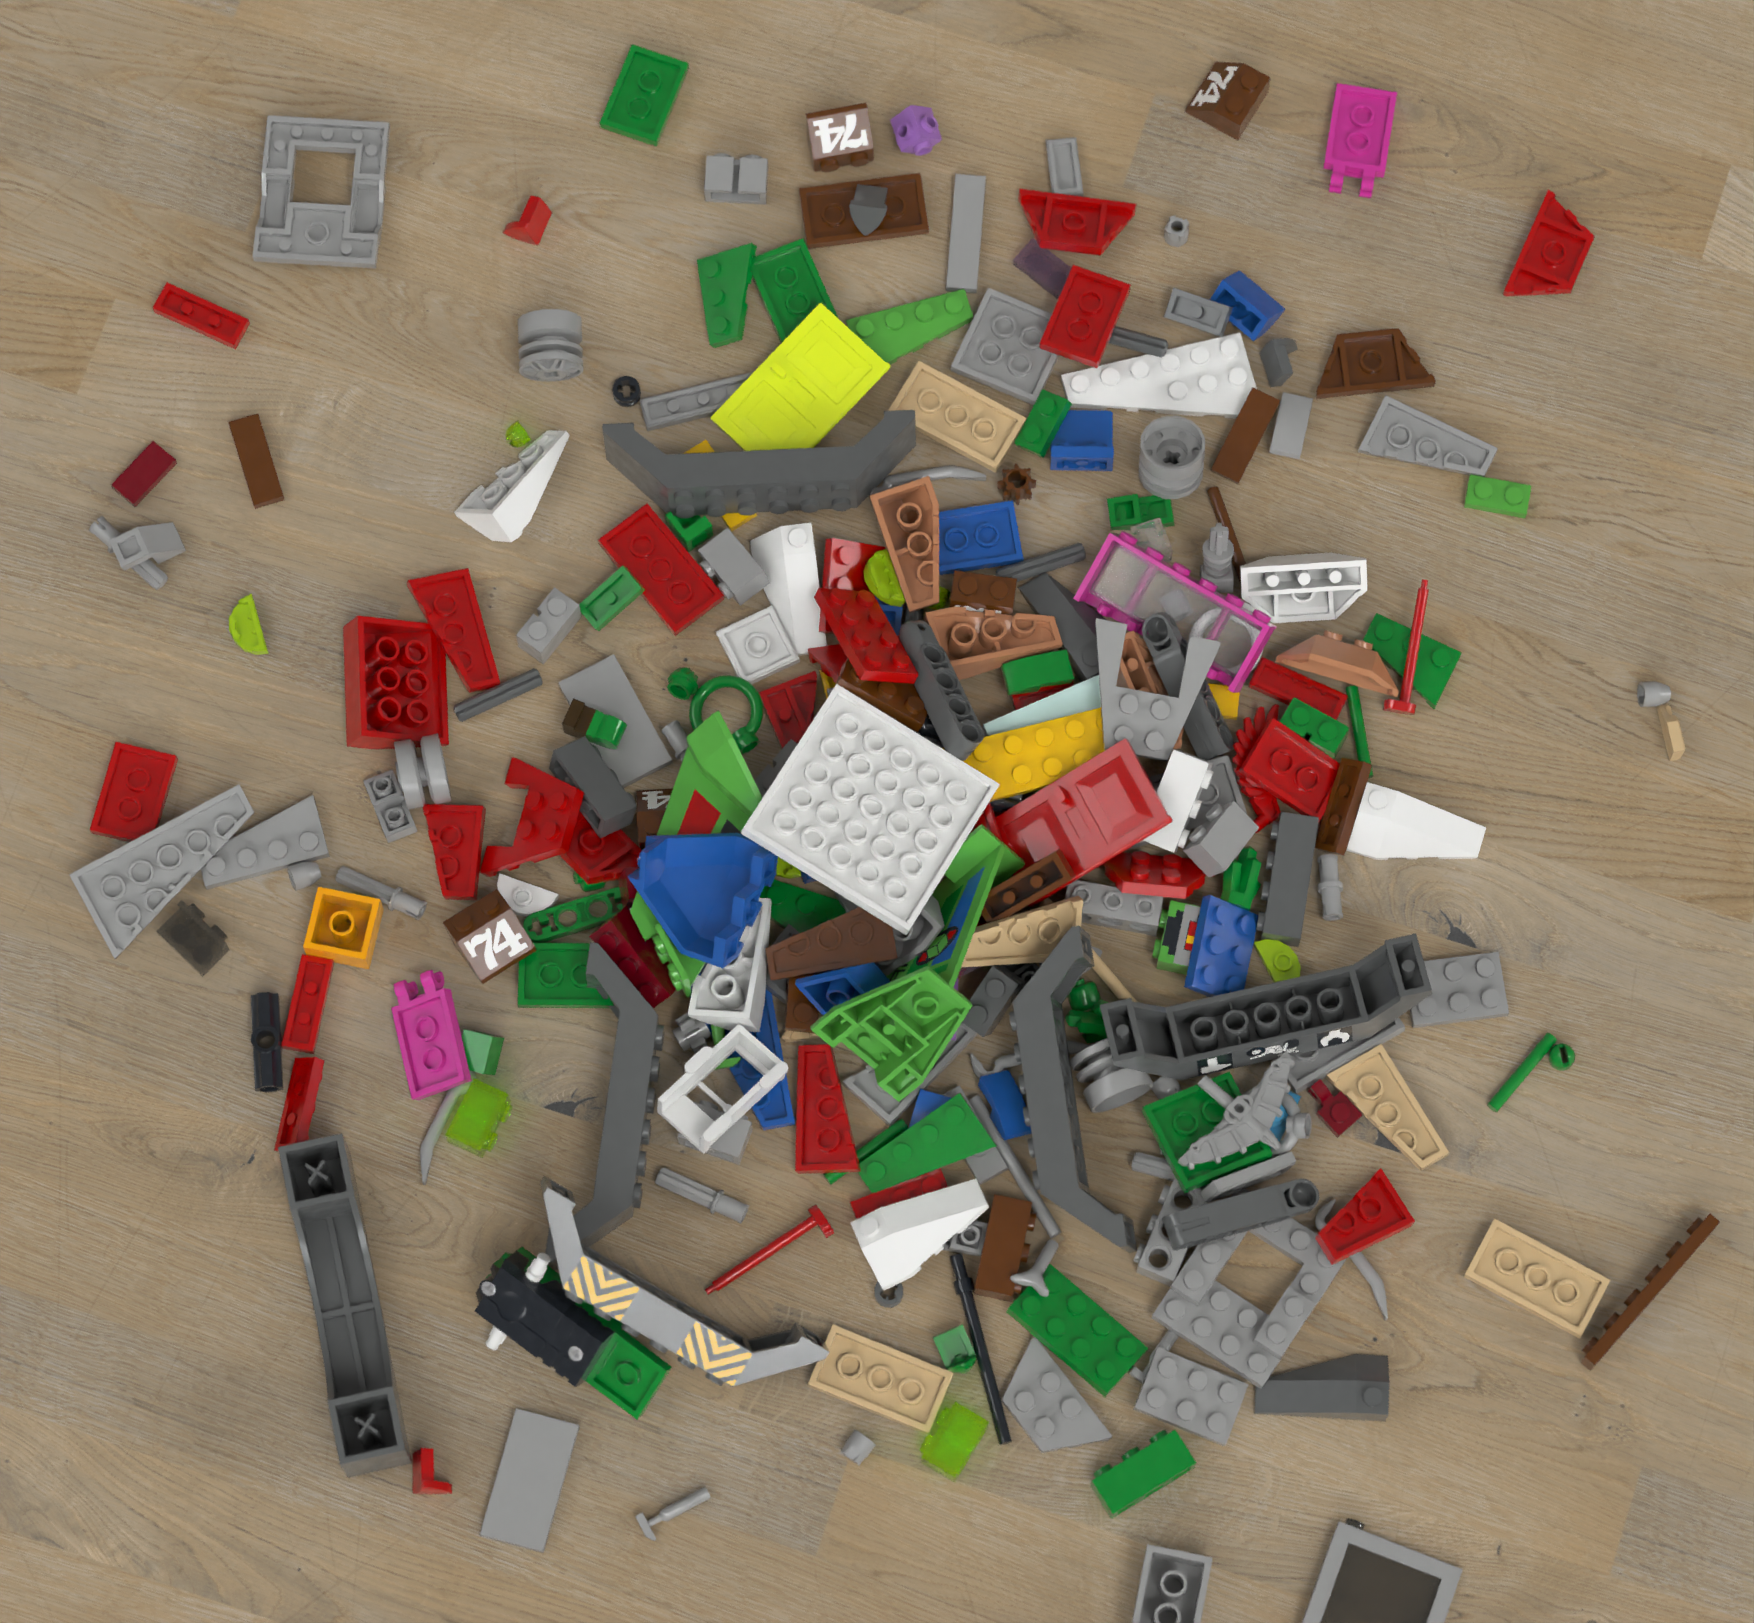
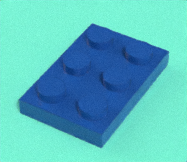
[939,501,1023,576]
[1184,895,1258,997]

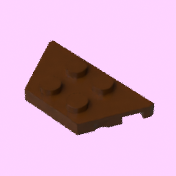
[1316,328,1435,399]

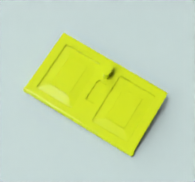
[710,302,891,451]

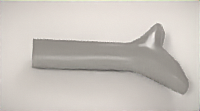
[1010,1240,1059,1297]

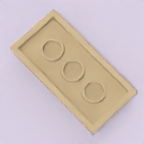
[888,361,1027,473]
[1464,1218,1610,1339]
[808,1325,954,1435]

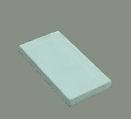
[983,675,1101,736]

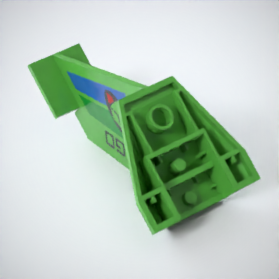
[810,824,1025,1102]

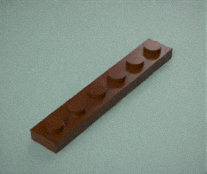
[1581,1214,1720,1371]

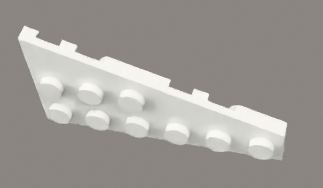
[1061,333,1257,419]

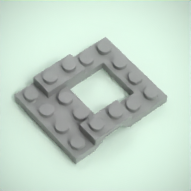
[253,115,390,269]
[1152,1189,1347,1389]

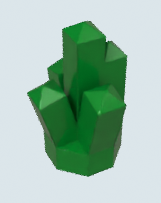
[1221,846,1261,911]
[1065,999,1109,1043]

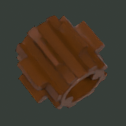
[997,464,1036,505]

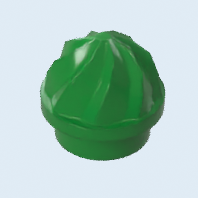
[667,667,698,700]

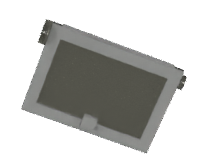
[1301,1518,1463,1623]

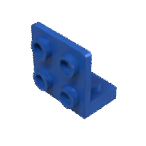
[1050,410,1114,471]

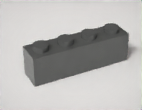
[1256,812,1319,947]

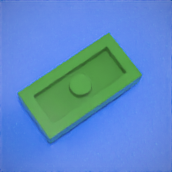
[1464,474,1531,518]

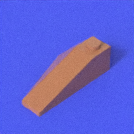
[870,476,939,613]
[925,606,1063,680]

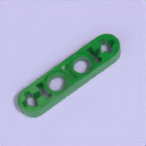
[523,887,623,943]

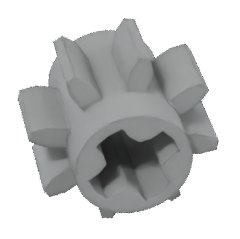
[672,1013,712,1054]

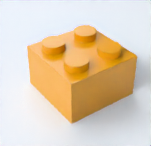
[303,887,384,969]

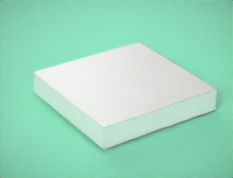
[716,606,800,684]

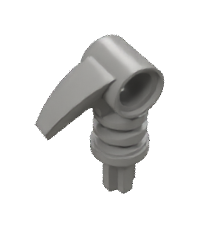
[1200,523,1234,593]

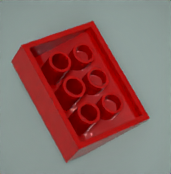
[343,615,449,750]

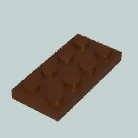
[799,173,929,249]

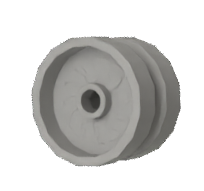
[394,733,452,810]

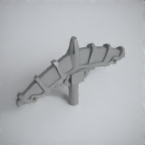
[1178,1051,1295,1170]

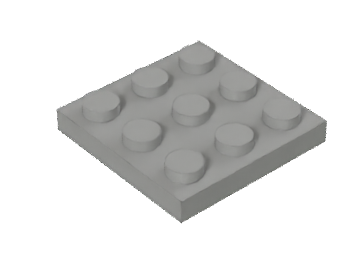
[951,288,1059,405]

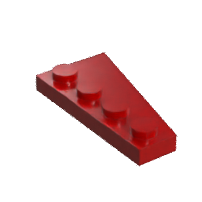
[407,568,500,693]
[795,1044,861,1174]

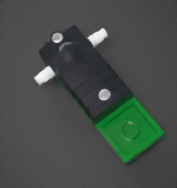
[475,1247,672,1420]

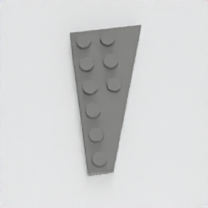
[69,784,255,959]

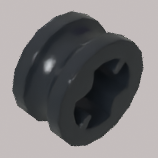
[612,376,641,407]

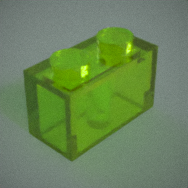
[445,1078,513,1158]
[919,1401,989,1483]

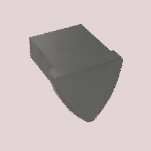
[849,184,888,235]
[1260,338,1298,387]

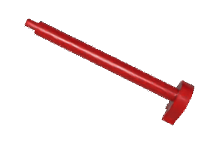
[1383,579,1429,715]
[705,1204,834,1295]

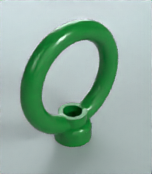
[689,675,763,755]

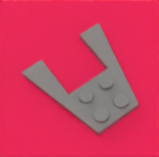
[1095,618,1221,762]

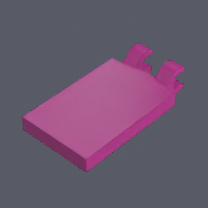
[1323,83,1397,198]
[391,970,472,1100]

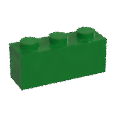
[1091,1429,1196,1519]

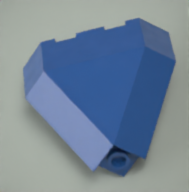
[627,833,778,968]

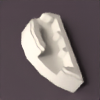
[497,873,559,917]

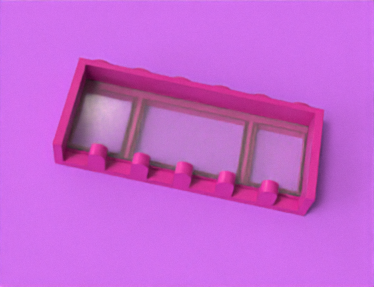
[1073,531,1276,693]

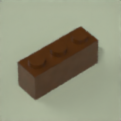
[981,848,1076,923]
[974,1194,1037,1302]

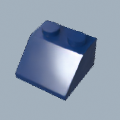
[795,963,891,1015]

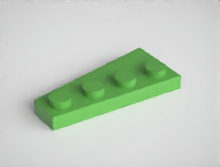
[846,289,973,365]

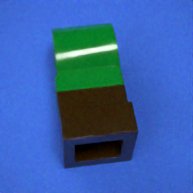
[562,698,627,749]

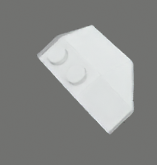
[1240,553,1367,623]

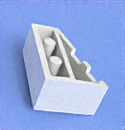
[1143,749,1214,853]

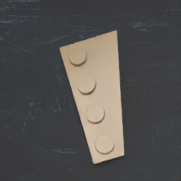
[961,896,1083,967]
[1326,1044,1449,1171]

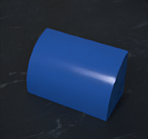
[1209,270,1285,341]

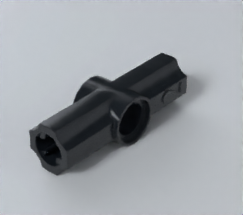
[251,992,283,1093]

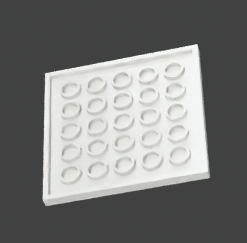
[741,684,1000,935]

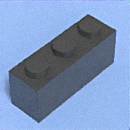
[549,736,637,838]

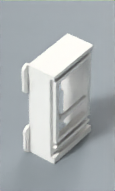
[657,1024,788,1154]

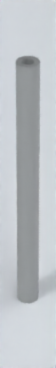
[969,1095,1061,1238]

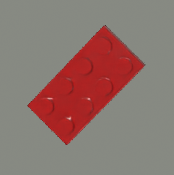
[598,503,725,636]
[814,588,919,684]

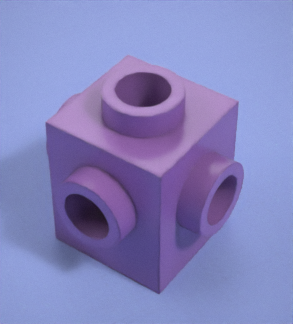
[890,105,942,156]

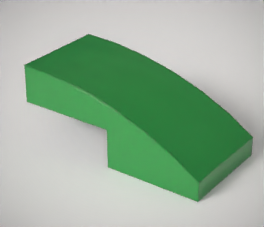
[1107,494,1175,530]
[1001,650,1074,695]

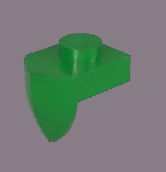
[933,1324,977,1374]

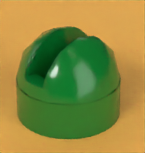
[1548,1043,1575,1071]

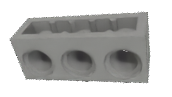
[1065,880,1163,936]
[1134,1178,1208,1287]

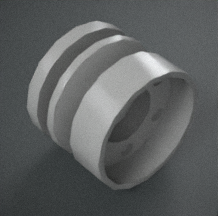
[518,309,583,382]
[1139,416,1205,499]
[1070,1038,1153,1113]

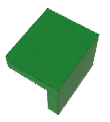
[665,511,713,552]
[462,1029,504,1075]

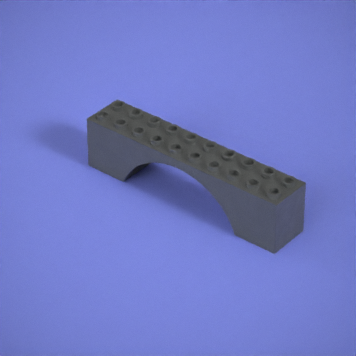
[278,1133,412,1478]

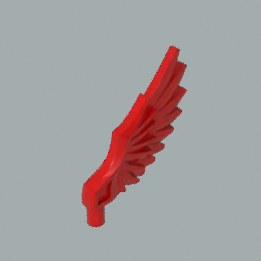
[1232,704,1281,833]

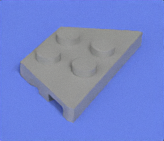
[1002,1337,1112,1453]

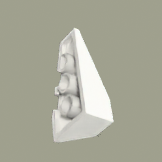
[454,430,570,542]
[750,523,827,656]
[1346,782,1486,860]
[688,898,772,1032]
[850,1179,989,1291]

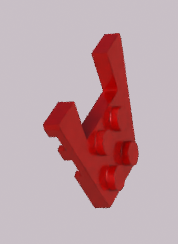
[480,758,584,877]

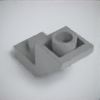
[109,522,186,571]

